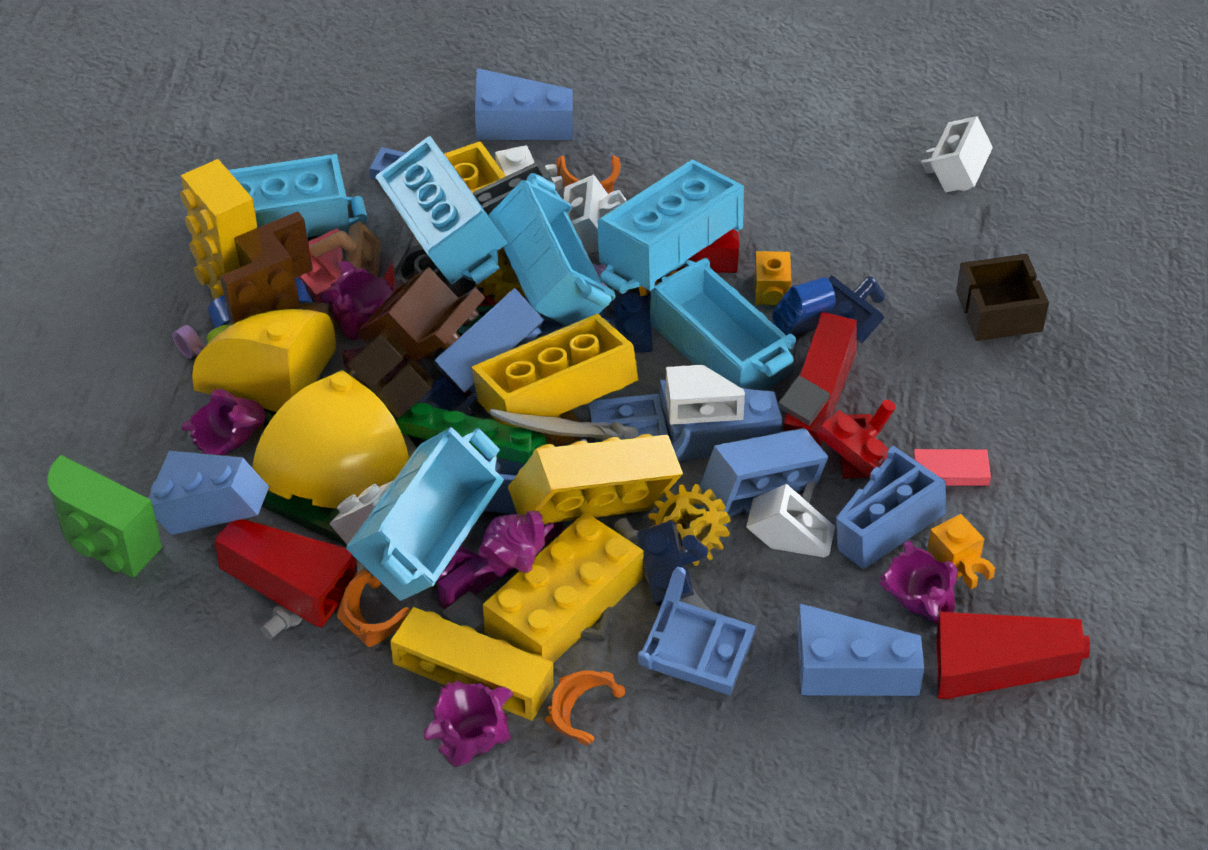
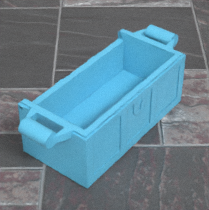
[375,136,508,285]
[228,154,367,238]
[597,159,744,294]
[489,173,616,326]
[650,258,796,391]
[346,427,504,601]

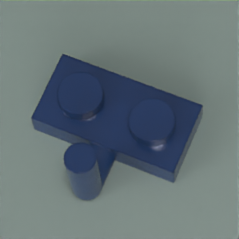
[829,275,885,344]
[599,293,653,353]
[636,520,708,606]

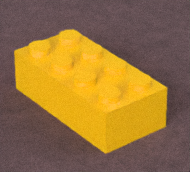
[180,159,257,300]
[471,313,638,427]
[508,434,683,524]
[483,512,644,663]

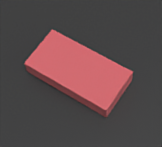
[913,449,991,486]

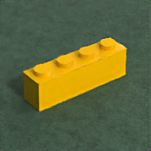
[390,607,554,721]

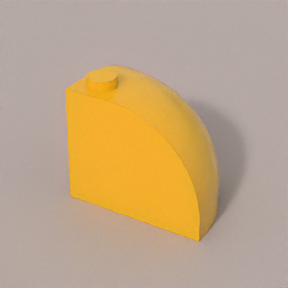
[192,309,336,412]
[252,370,409,508]

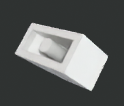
[665,365,745,425]
[746,484,835,558]

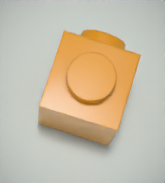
[754,251,792,305]

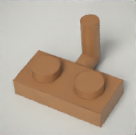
[310,221,382,277]

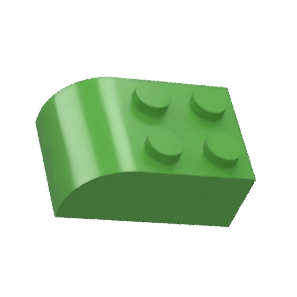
[47,455,162,578]

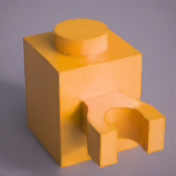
[927,514,996,590]

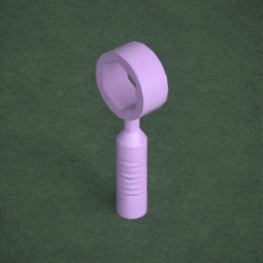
[172,325,203,359]

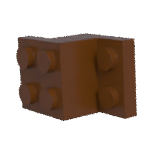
[220,211,313,326]
[356,267,485,361]

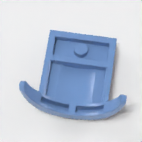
[580,394,691,459]
[637,567,756,696]

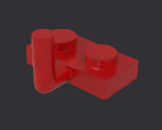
[816,400,896,479]

